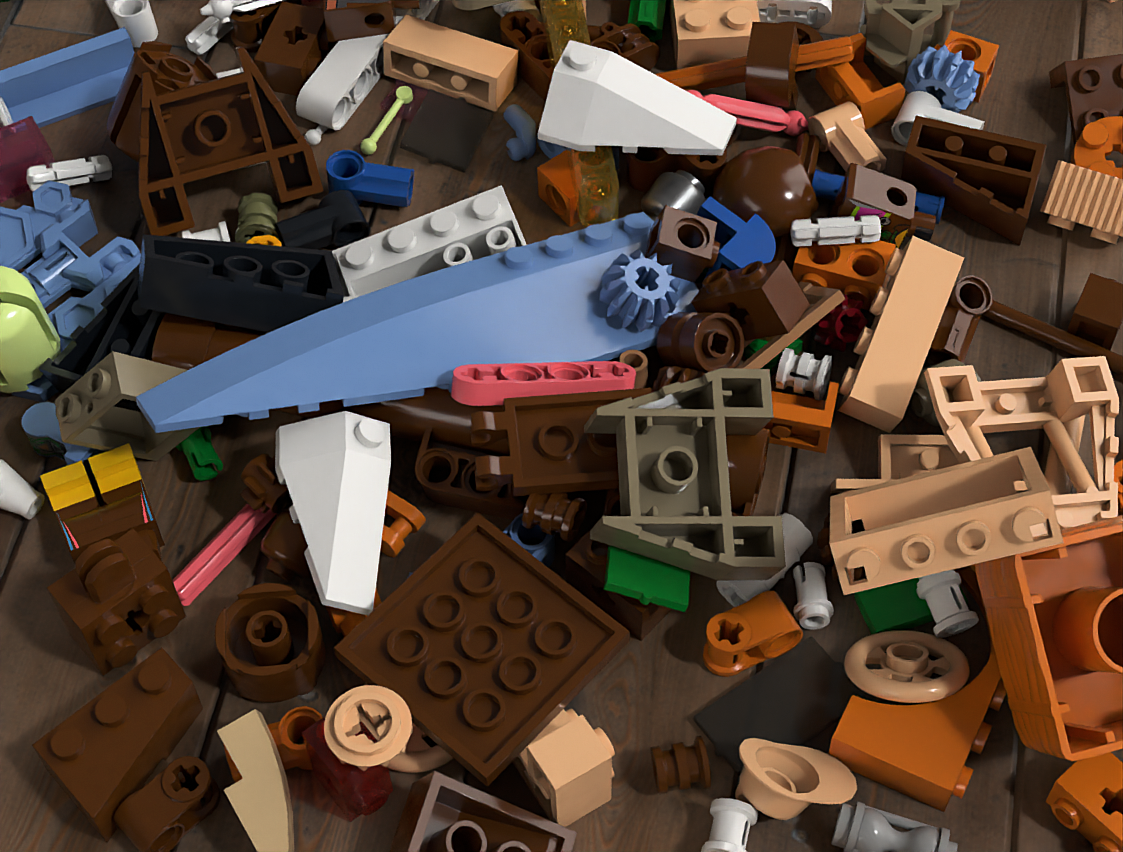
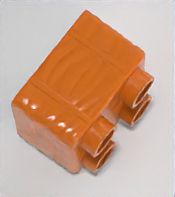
[975,515,1123,761]

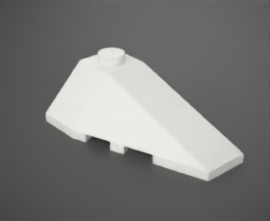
[538,40,737,156]
[275,411,391,616]

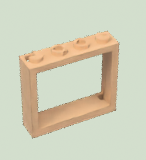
[829,447,1064,595]

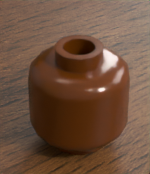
[260,510,312,583]

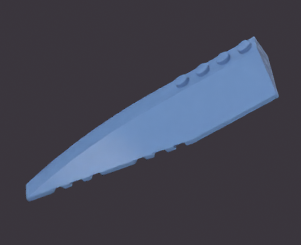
[136,212,699,433]

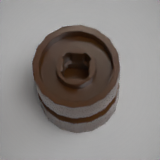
[656,312,745,373]

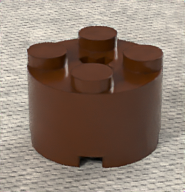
[215,583,326,703]

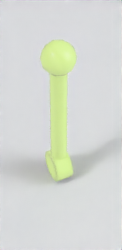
[360,86,413,155]

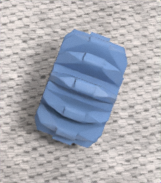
[904,44,980,113]
[599,248,681,332]

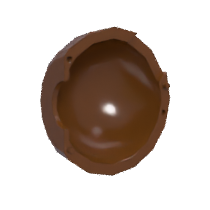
[711,145,819,238]

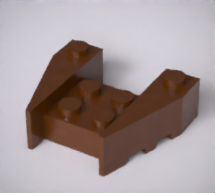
[138,46,324,236]

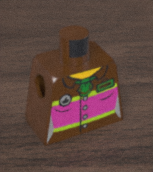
[827,163,936,249]

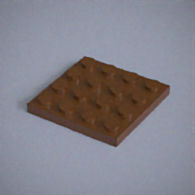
[334,513,630,787]

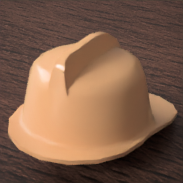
[735,738,857,820]

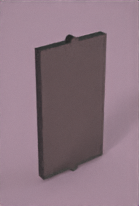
[693,636,866,777]

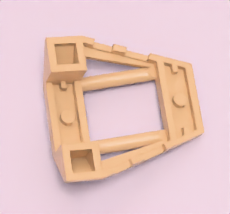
[924,356,1119,537]

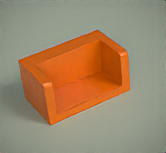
[815,33,906,130]
[763,382,839,454]

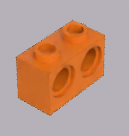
[792,239,896,311]

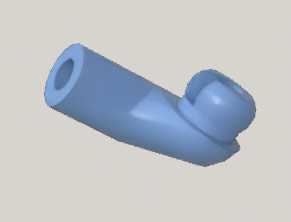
[504,104,536,161]

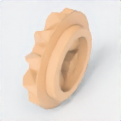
[324,685,413,771]

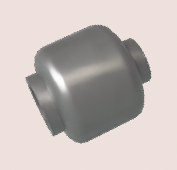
[641,170,706,222]

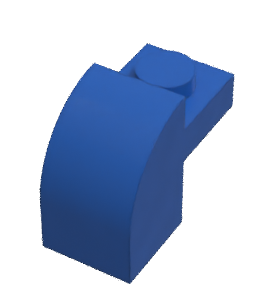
[696,196,776,279]

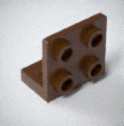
[1049,54,1123,145]

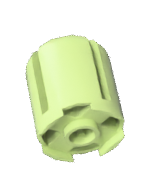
[0,266,61,393]

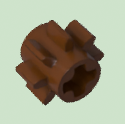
[240,454,293,513]

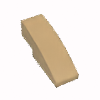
[217,709,294,852]

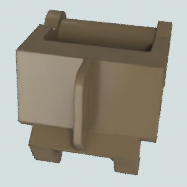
[860,0,961,85]

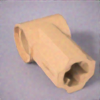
[808,101,887,172]

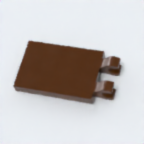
[470,388,652,496]

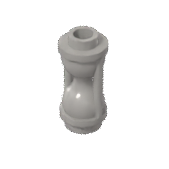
[831,801,958,852]

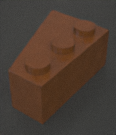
[901,116,1047,246]
[32,647,203,842]

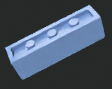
[0,27,135,141]

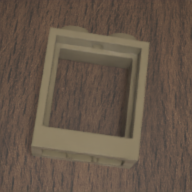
[55,351,200,461]

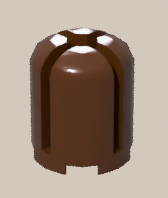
[107,41,218,162]

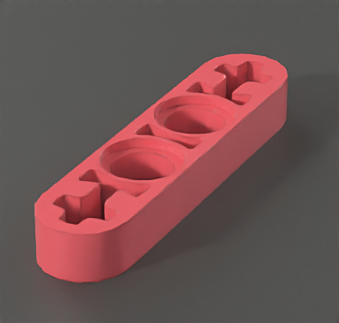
[451,361,636,406]

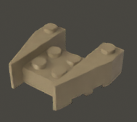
[584,368,786,581]

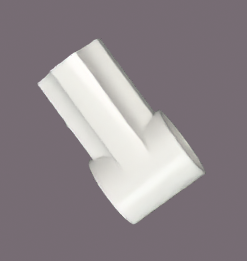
[105,0,158,47]
[891,91,985,147]

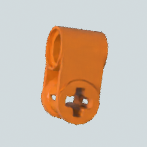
[703,591,803,677]

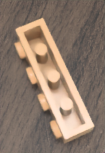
[838,236,964,433]

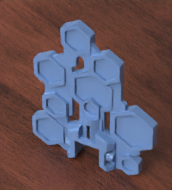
[0,180,141,402]

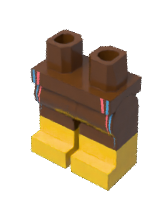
[40,443,165,563]

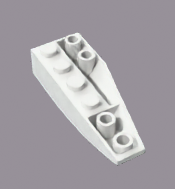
[332,185,527,302]

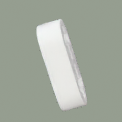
[757,0,832,28]

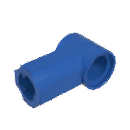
[326,150,415,207]

